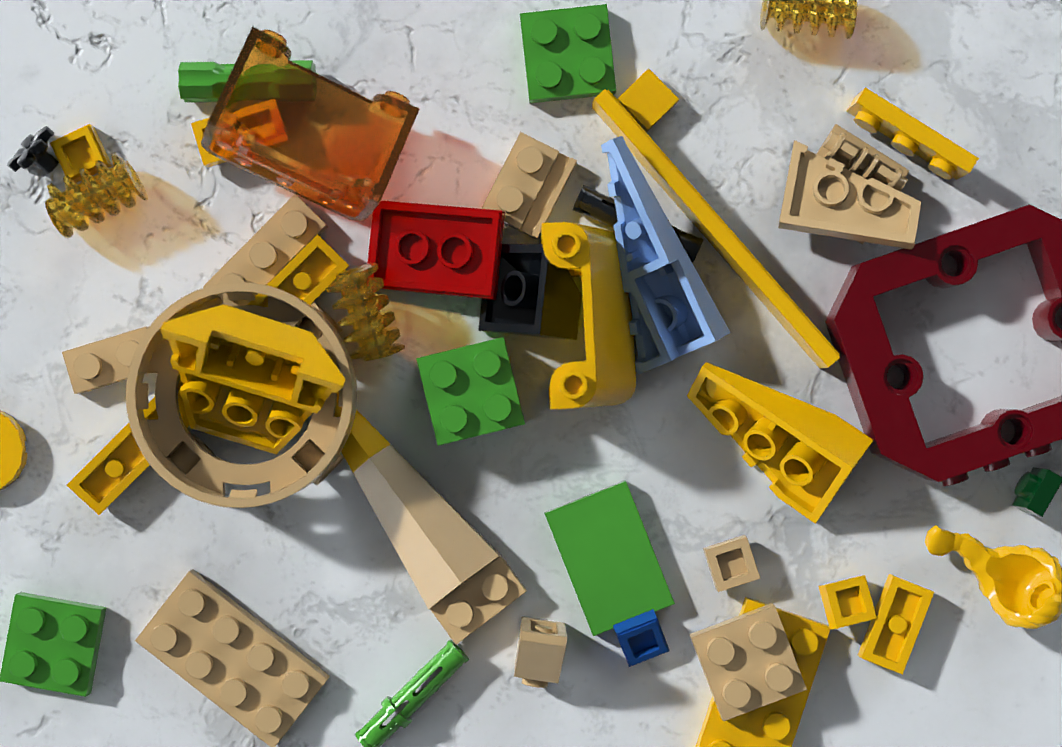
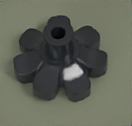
[7,126,59,174]

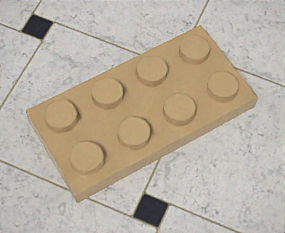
[135,569,330,747]

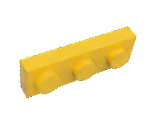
[847,87,979,180]

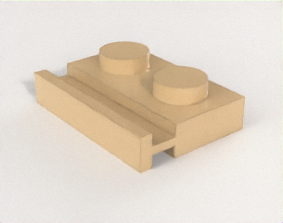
[481,132,577,240]

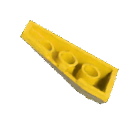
[687,362,873,524]

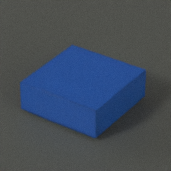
[613,609,670,667]

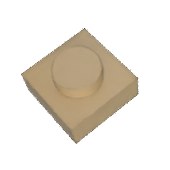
[703,535,760,592]

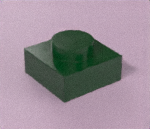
[1012,467,1062,517]

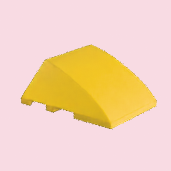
[160,304,346,454]

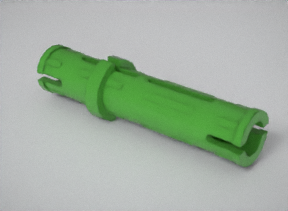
[355,640,469,747]

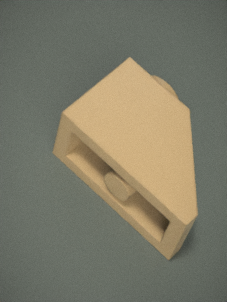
[514,617,567,688]

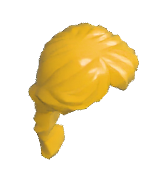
[925,525,1062,629]

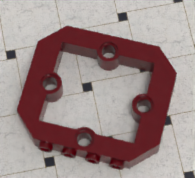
[825,204,1062,486]

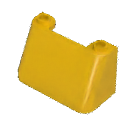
[541,222,636,409]

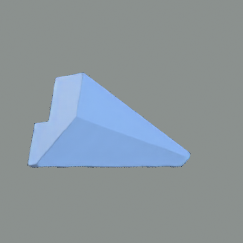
[601,136,731,374]

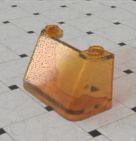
[201,26,419,221]

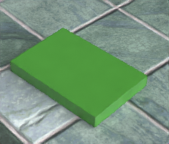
[544,480,675,636]

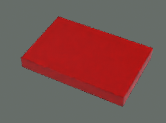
[365,200,505,300]

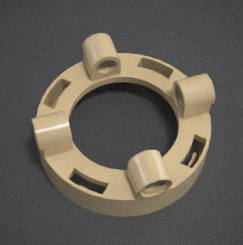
[126,282,357,508]

